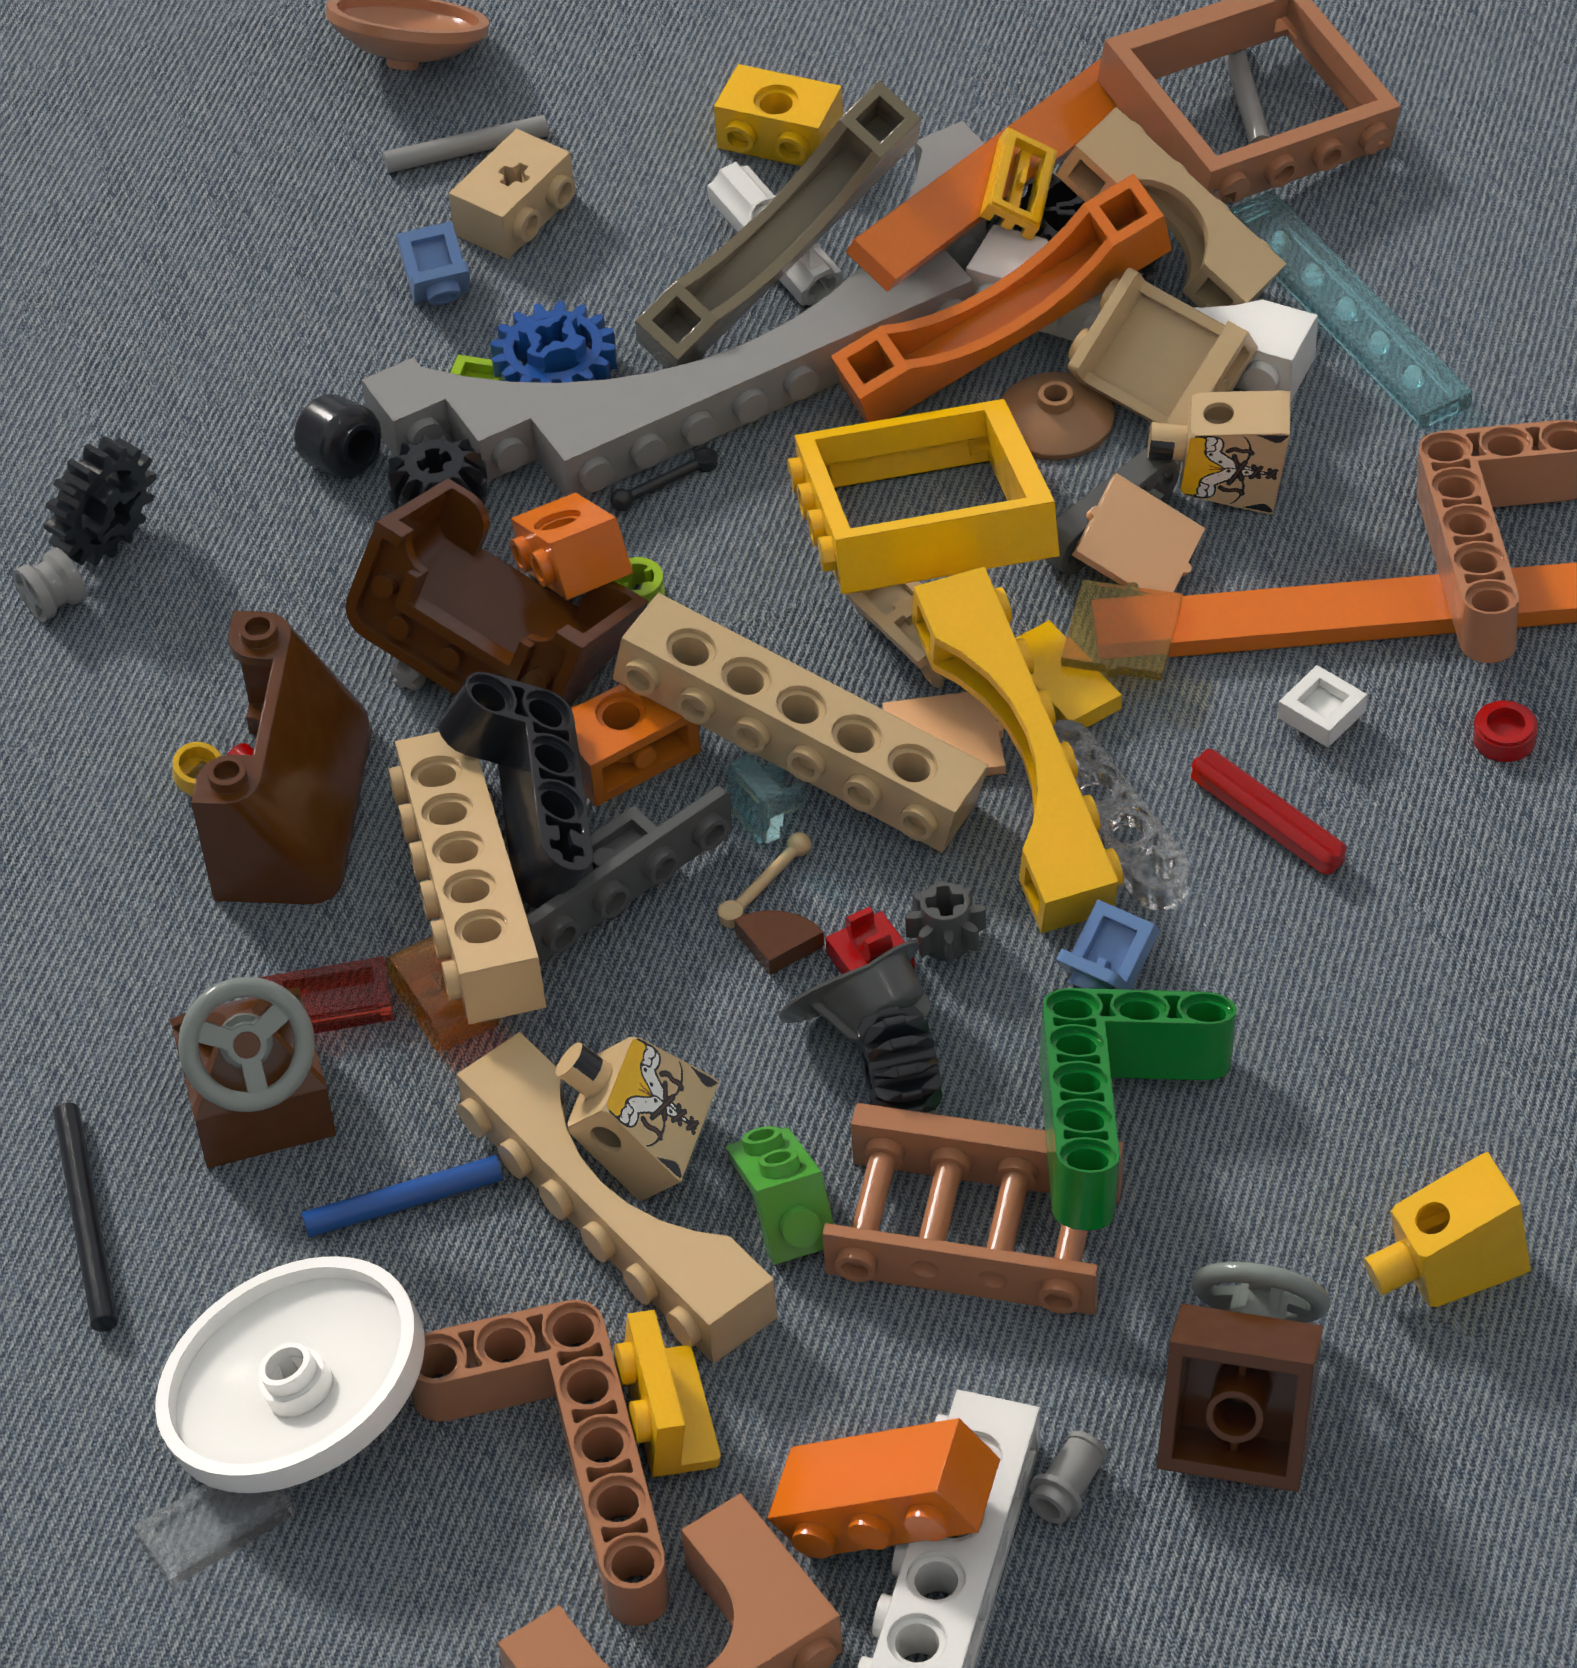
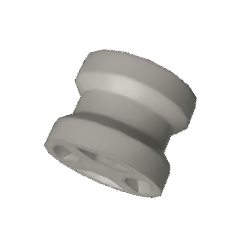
[13,547,87,623]

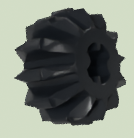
[387,432,488,510]
[856,1006,943,1113]

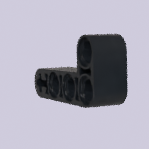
[438,672,593,909]

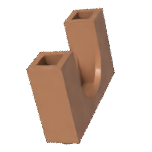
[498,1493,843,1668]

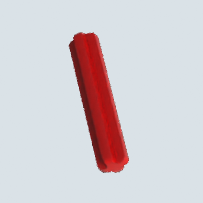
[1191,749,1347,875]

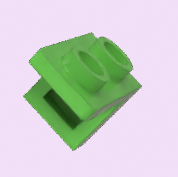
[726,1126,834,1265]

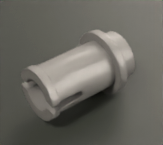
[1029,1431,1108,1524]

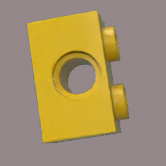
[714,64,843,166]

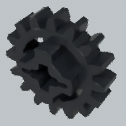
[44,437,156,566]

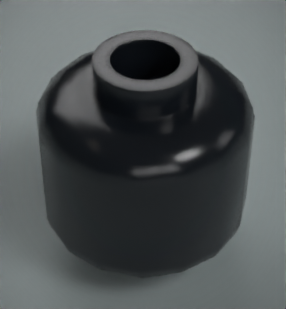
[294,395,382,478]

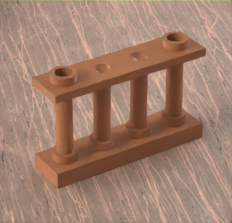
[822,1103,1124,1315]

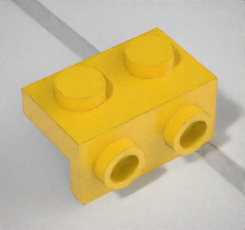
[614,1310,721,1478]

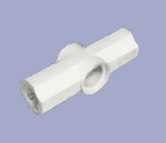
[707,162,843,306]

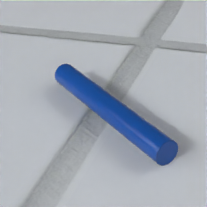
[301,1155,503,1238]

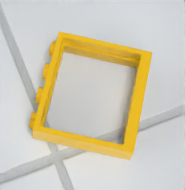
[787,399,1060,595]

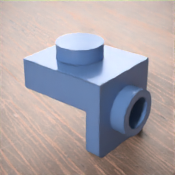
[397,221,470,305]
[1056,899,1160,990]

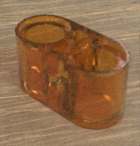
[385,936,500,1054]

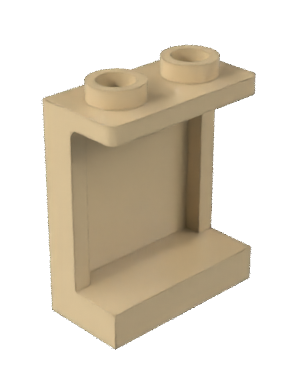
[1067,267,1258,425]

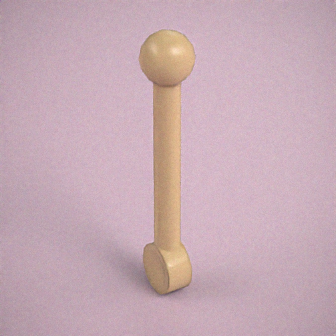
[718,832,812,928]

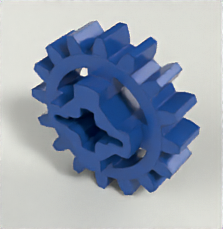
[490,301,618,383]

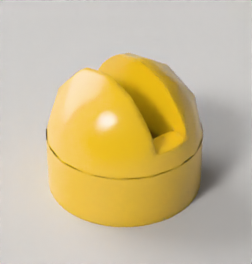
[172,742,221,797]

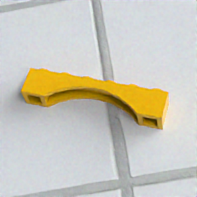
[911,566,1124,934]

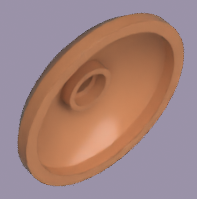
[325,0,489,70]

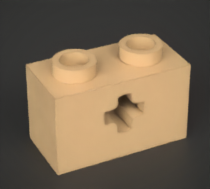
[449,128,575,259]

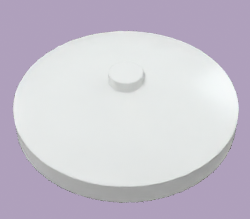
[156,1256,425,1493]

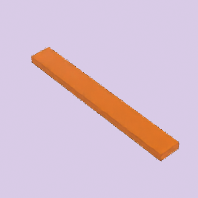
[846,58,1120,292]
[1091,562,1577,663]

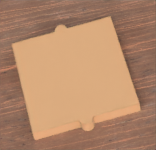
[1072,473,1205,599]
[882,692,1006,776]

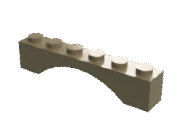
[635,80,921,369]

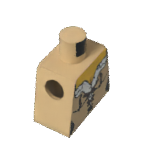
[1147,390,1291,514]
[555,1037,719,1201]

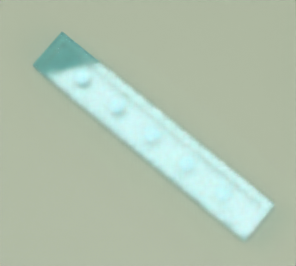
[1230,190,1473,429]

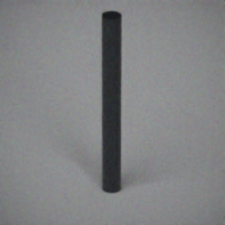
[53,1103,118,1332]

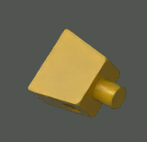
[1363,1151,1531,1307]

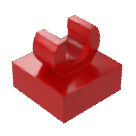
[825,906,915,974]

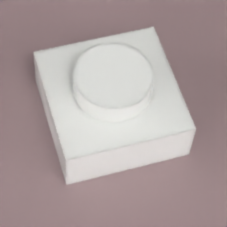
[1278,665,1367,747]

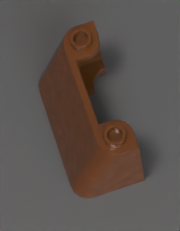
[345,478,649,706]
[191,611,371,905]

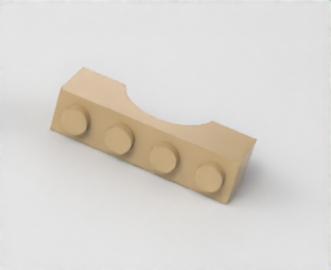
[1055,107,1287,308]

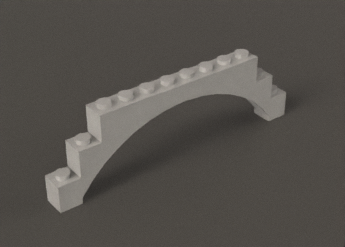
[361,121,986,497]

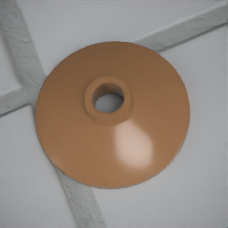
[1001,372,1115,460]

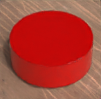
[1473,700,1538,762]

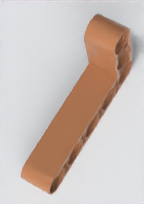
[1417,420,1577,663]
[411,1300,670,1626]

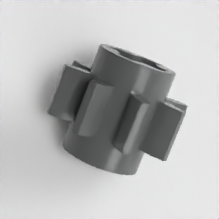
[905,880,986,963]

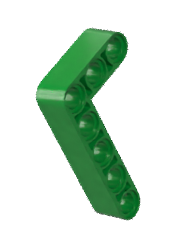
[1039,988,1237,1231]

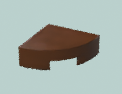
[734,910,825,975]

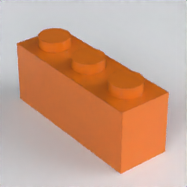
[767,1418,1000,1558]

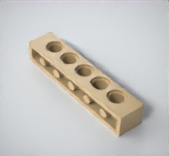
[613,592,989,853]
[388,732,547,1025]

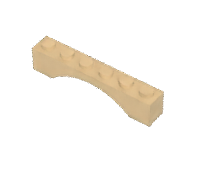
[456,1032,777,1364]

